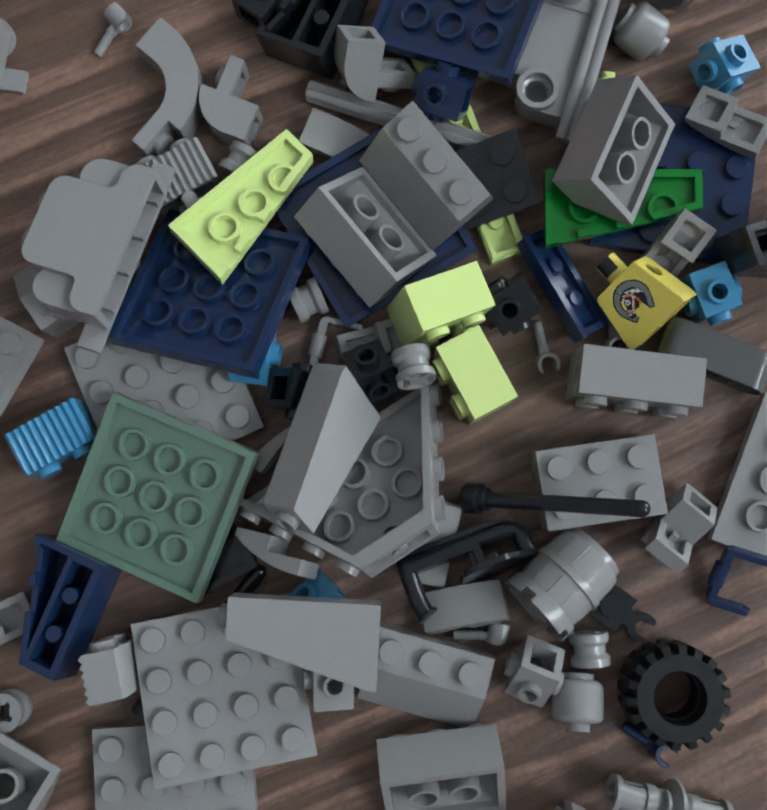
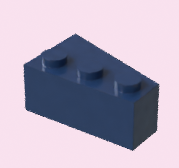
[19,534,122,681]

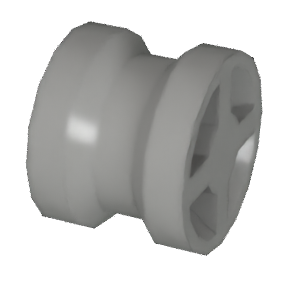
[217,140,257,176]
[290,276,329,324]
[390,343,437,390]
[568,630,611,669]
[0,687,33,734]

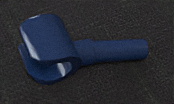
[620,721,678,768]

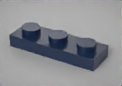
[516,229,609,343]

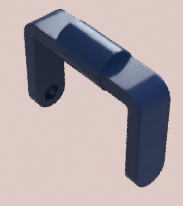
[706,545,767,616]

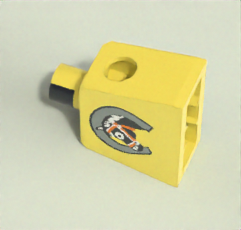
[596,252,697,350]

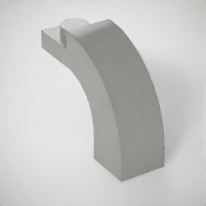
[132,17,204,157]

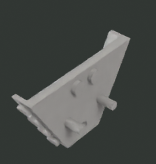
[237,381,446,578]

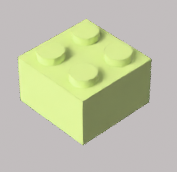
[386,261,496,348]
[432,325,518,425]

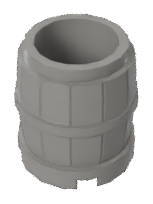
[505,527,619,642]

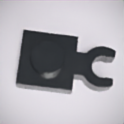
[588,585,657,643]

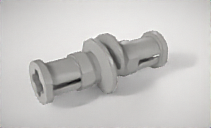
[604,773,734,810]

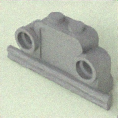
[506,0,620,143]
[21,159,177,354]

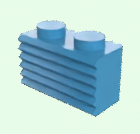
[4,397,97,480]

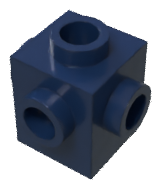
[412,61,476,123]

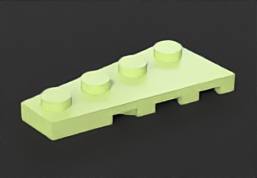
[168,129,313,285]

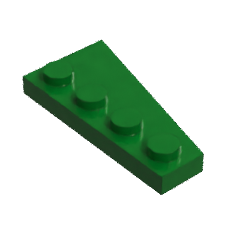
[543,169,703,249]

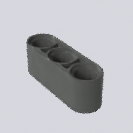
[656,317,767,395]

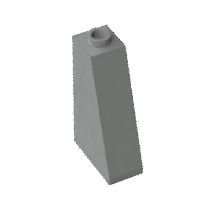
[263,363,381,534]
[219,593,381,692]

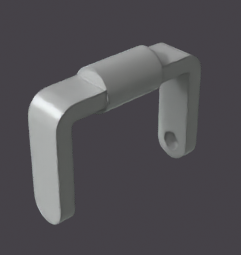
[307,316,363,366]

